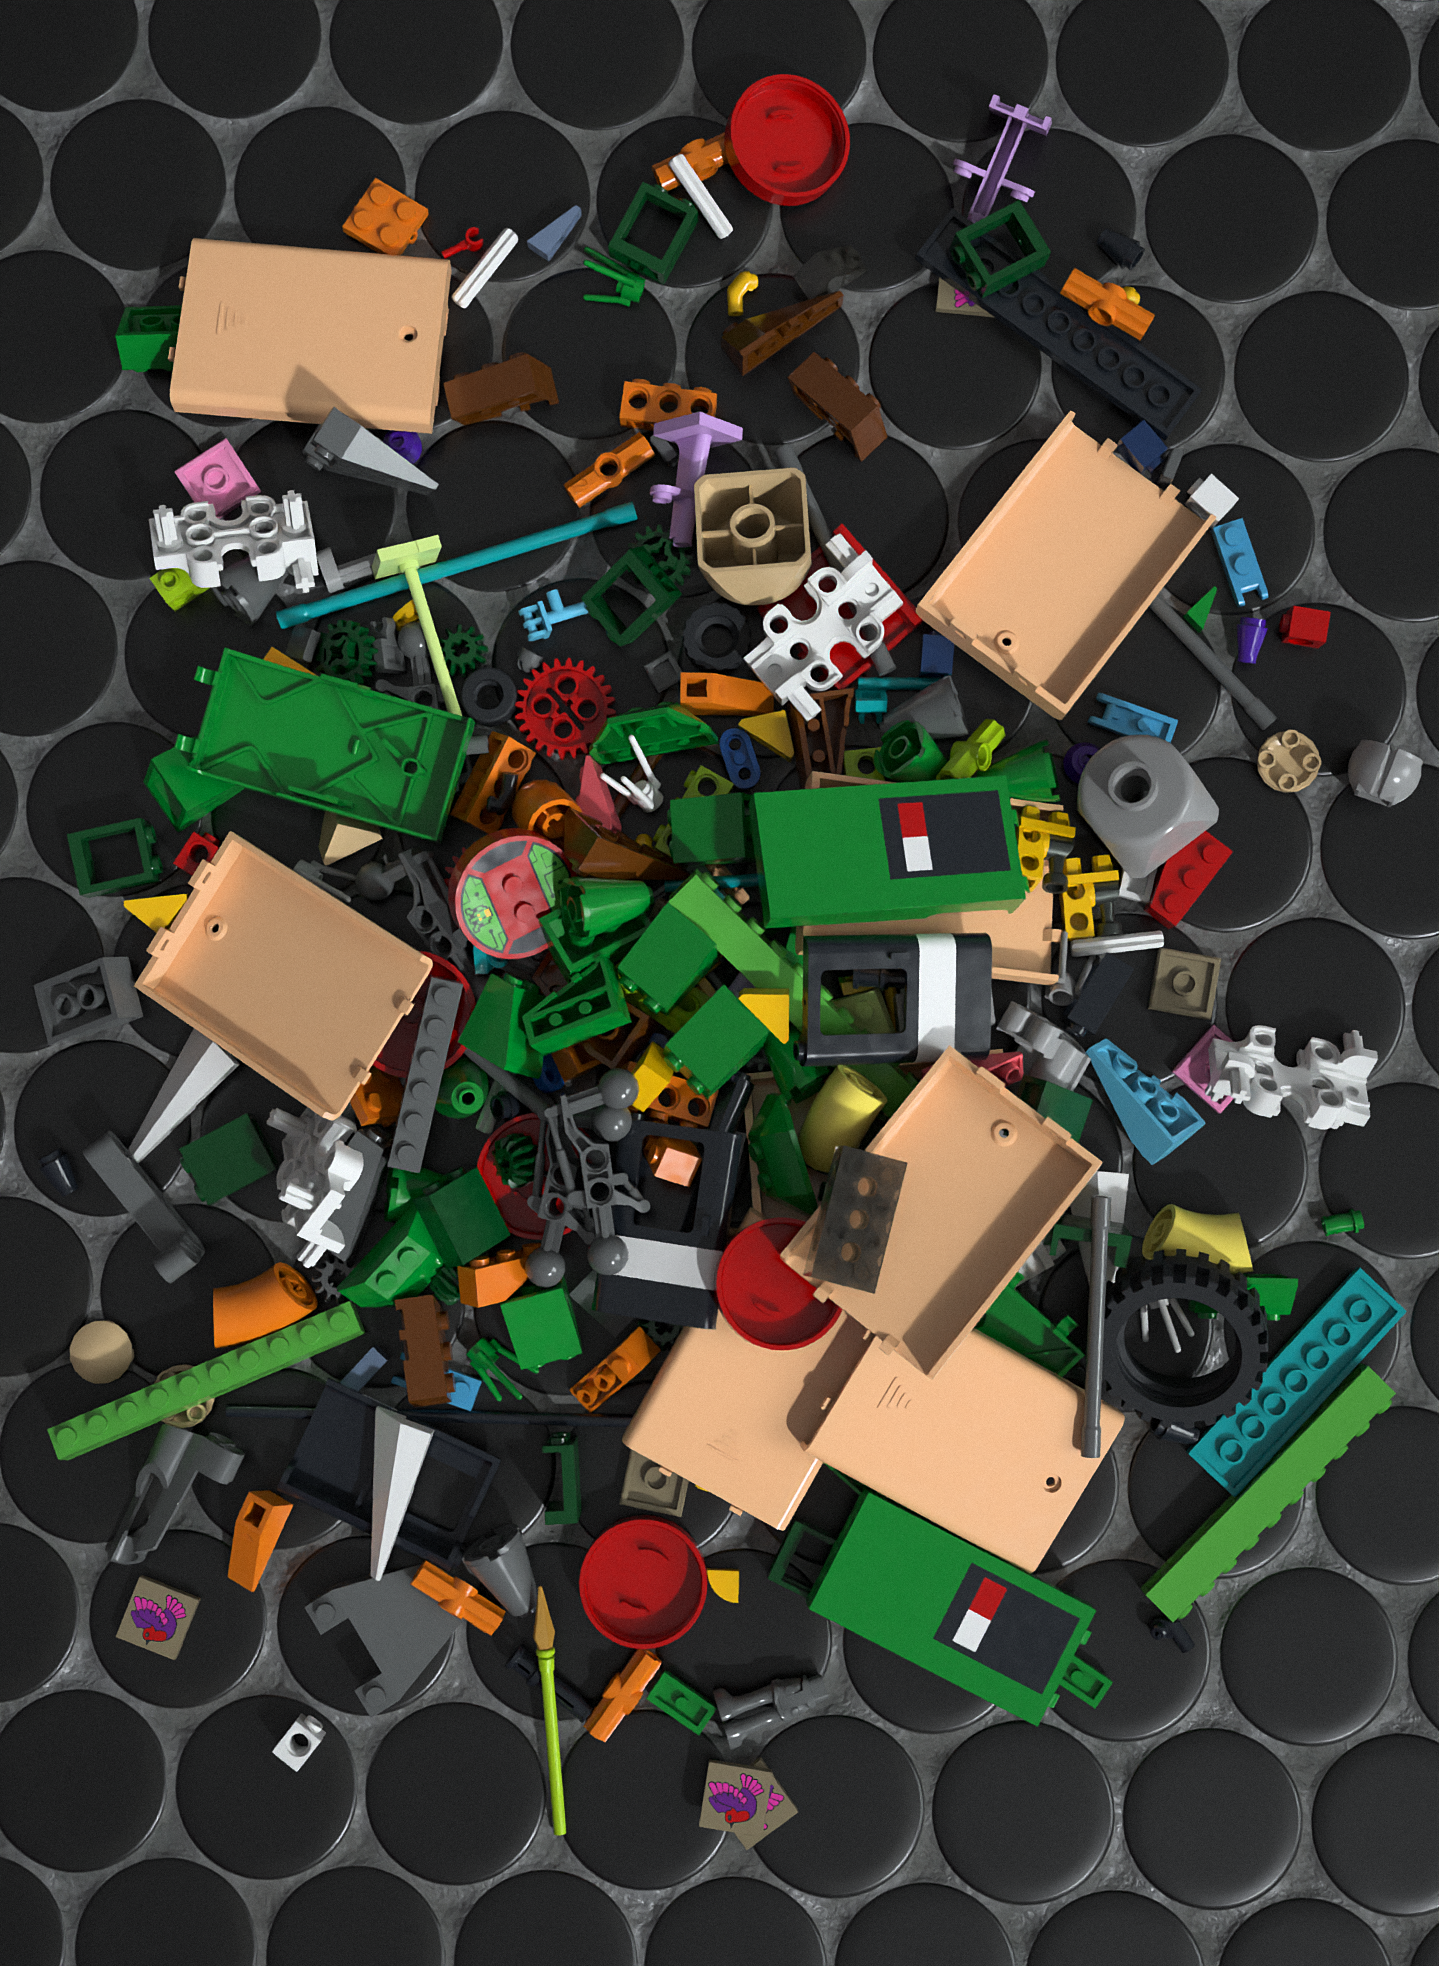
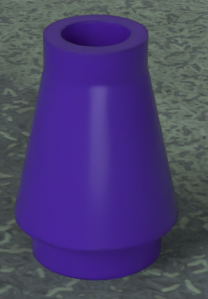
[1237,617,1268,664]

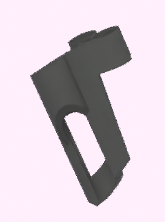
[108,1423,245,1565]

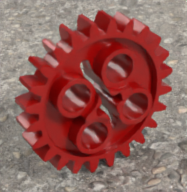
[515,658,616,760]

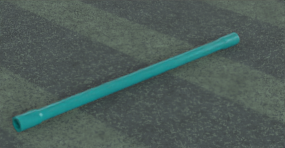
[276,501,638,629]

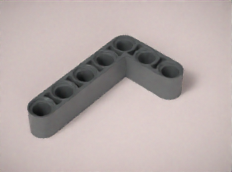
[82,1130,205,1284]

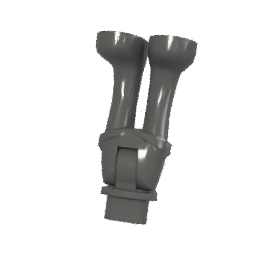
[713,1674,829,1750]

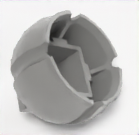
[1348,740,1423,807]

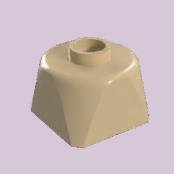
[694,468,812,606]

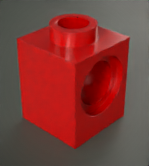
[1279,606,1331,648]
[173,831,222,876]

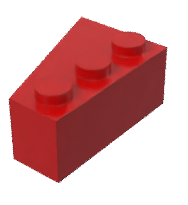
[1144,831,1233,929]

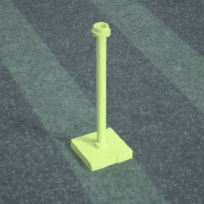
[372,535,462,716]

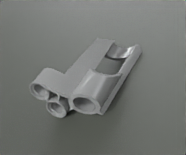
[996,1001,1091,1096]

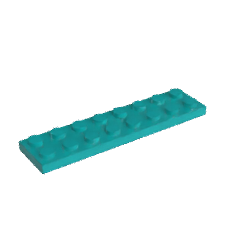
[1186,1267,1407,1497]

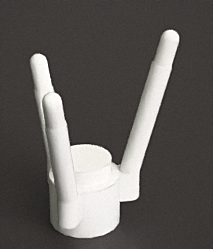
[600,735,663,813]
[1140,1298,1194,1353]

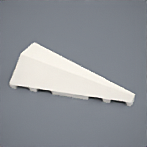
[128,1029,240,1163]
[1070,1171,1129,1283]
[371,1406,434,1581]

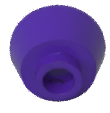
[381,430,422,465]
[1063,742,1100,784]

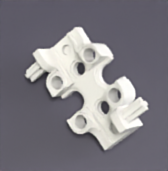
[149,490,319,593]
[744,533,903,722]
[1204,1025,1378,1129]
[267,1102,364,1268]

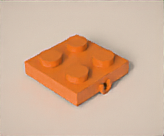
[342,178,429,255]
[350,1065,404,1127]

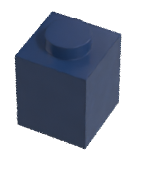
[1116,420,1168,474]
[918,630,954,678]

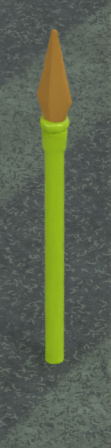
[533,1586,566,1836]

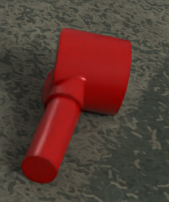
[441,227,483,259]

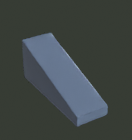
[527,205,582,262]
[340,1344,390,1392]

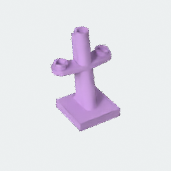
[953,94,1052,223]
[650,412,743,548]

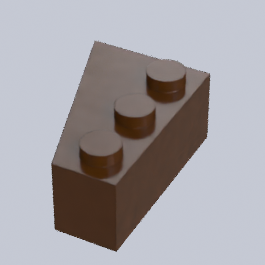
[443,352,559,425]
[787,352,888,462]
[786,688,854,790]
[395,1294,456,1407]

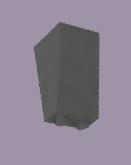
[327,1124,393,1262]

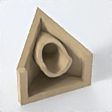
[318,811,382,866]

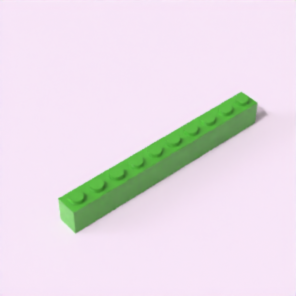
[668,869,920,1118]
[47,1301,366,1460]
[1140,1363,1396,1622]

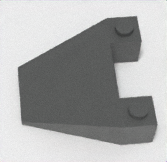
[301,407,439,495]
[304,1562,464,1718]

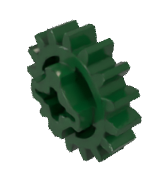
[627,524,693,592]
[313,620,378,685]

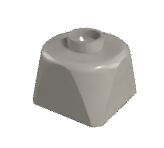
[1076,735,1219,878]

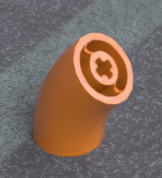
[511,779,582,850]
[213,1262,318,1348]

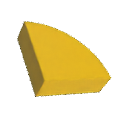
[392,599,419,631]
[707,1568,739,1603]

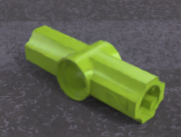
[936,719,1006,780]

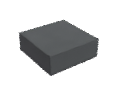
[650,434,679,468]
[1157,447,1184,487]
[284,627,321,663]
[643,651,682,694]

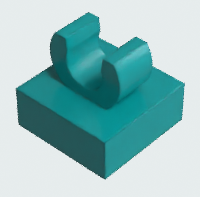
[854,689,887,724]
[473,945,508,974]

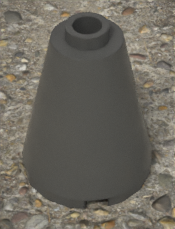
[210,555,289,626]
[879,675,969,740]
[462,1524,538,1618]

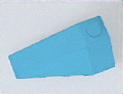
[1086,1038,1206,1165]

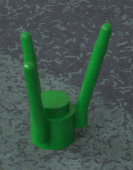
[583,247,646,307]
[466,1337,539,1401]

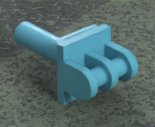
[518,589,588,641]

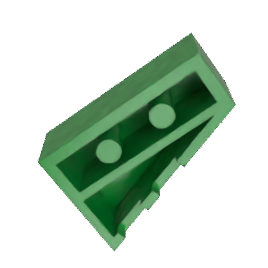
[522,953,632,1056]

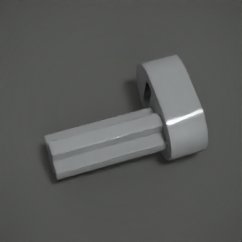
[316,547,376,593]

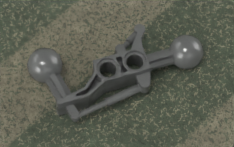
[376,621,473,796]
[355,846,490,1004]
[544,1068,650,1275]
[525,1104,632,1287]

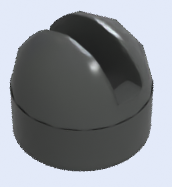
[516,647,543,673]

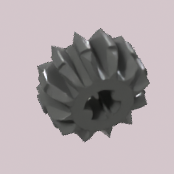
[312,1254,360,1305]

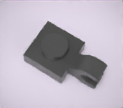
[370,617,406,674]

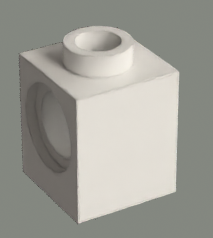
[1185,474,1239,529]
[272,1713,326,1772]

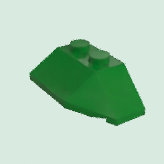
[589,702,718,765]
[748,1093,818,1217]
[336,1204,445,1307]

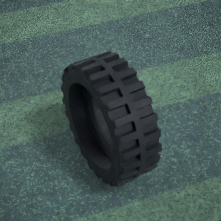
[1102,1249,1268,1429]

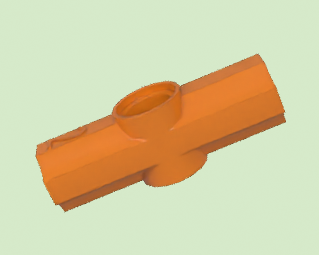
[652,132,729,191]
[1060,268,1155,340]
[563,432,655,508]
[410,1560,506,1636]
[583,1649,662,1742]

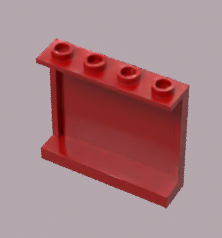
[756,524,923,691]

